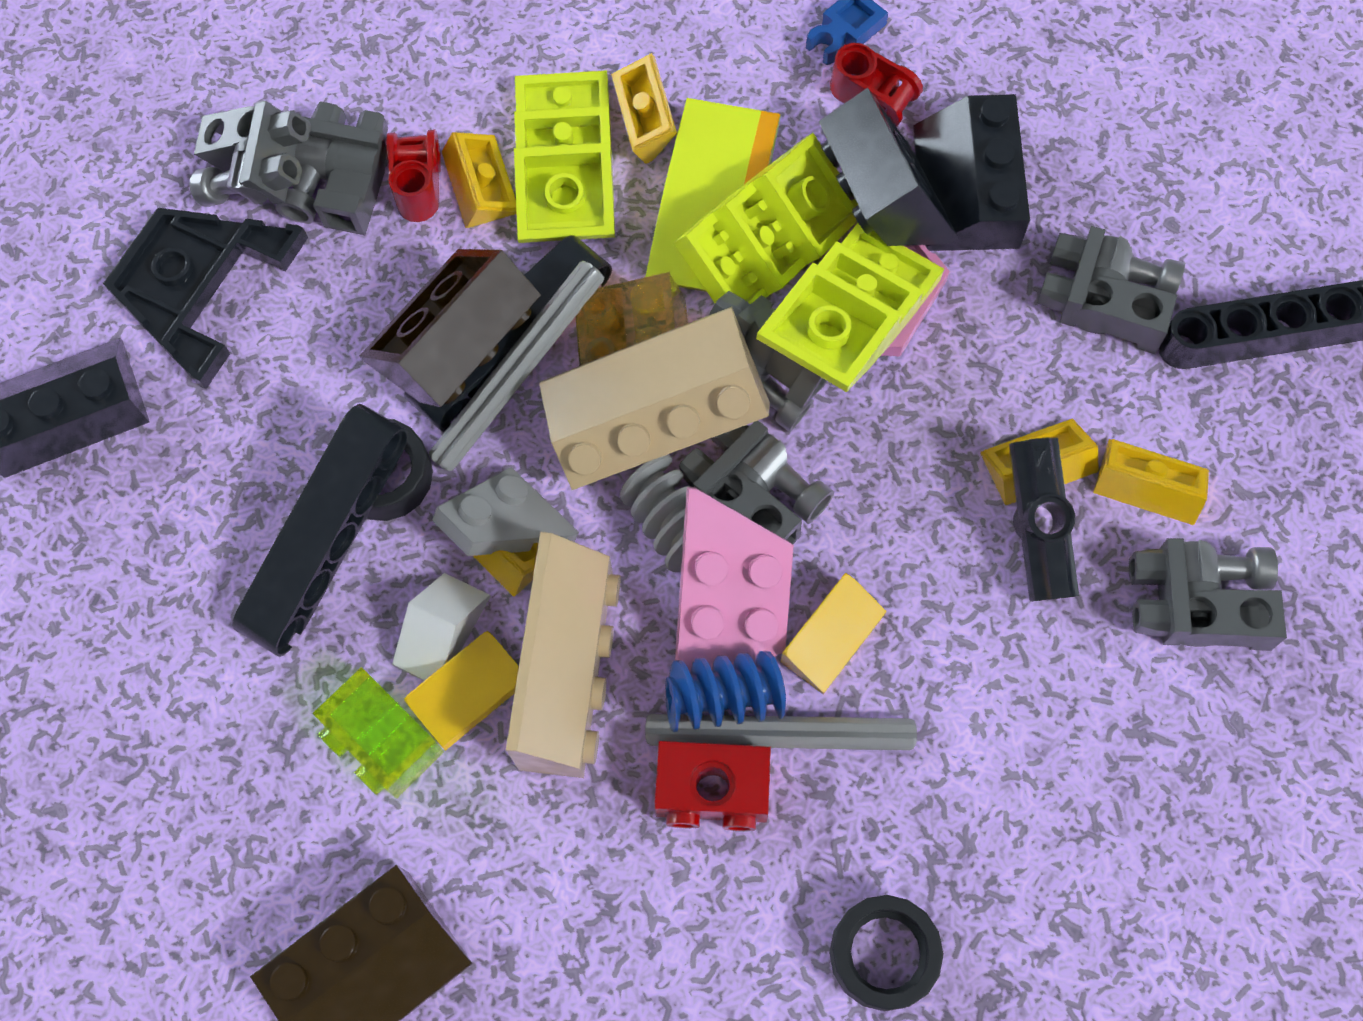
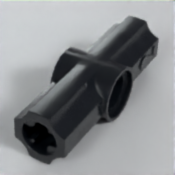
[1009,437,1079,602]

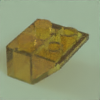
[575,272,688,366]

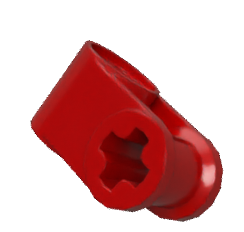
[830,43,923,127]
[386,129,441,222]

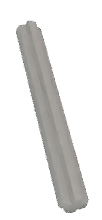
[429,261,604,471]
[645,714,917,750]

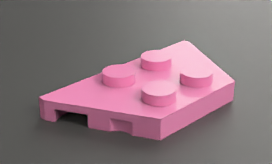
[675,487,794,671]

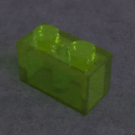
[312,667,444,799]

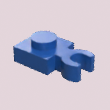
[806,0,888,65]

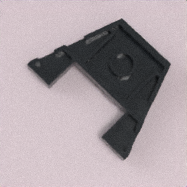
[103,208,308,389]

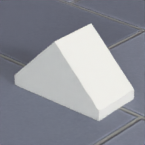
[392,573,491,681]

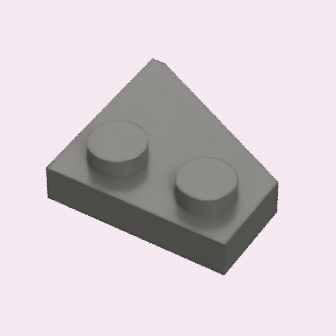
[432,467,579,556]

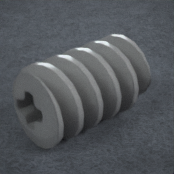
[620,455,691,572]

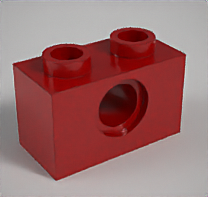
[655,741,771,832]

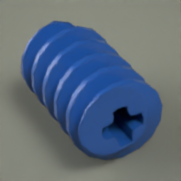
[665,651,786,732]

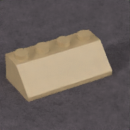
[539,307,770,490]
[506,532,621,778]

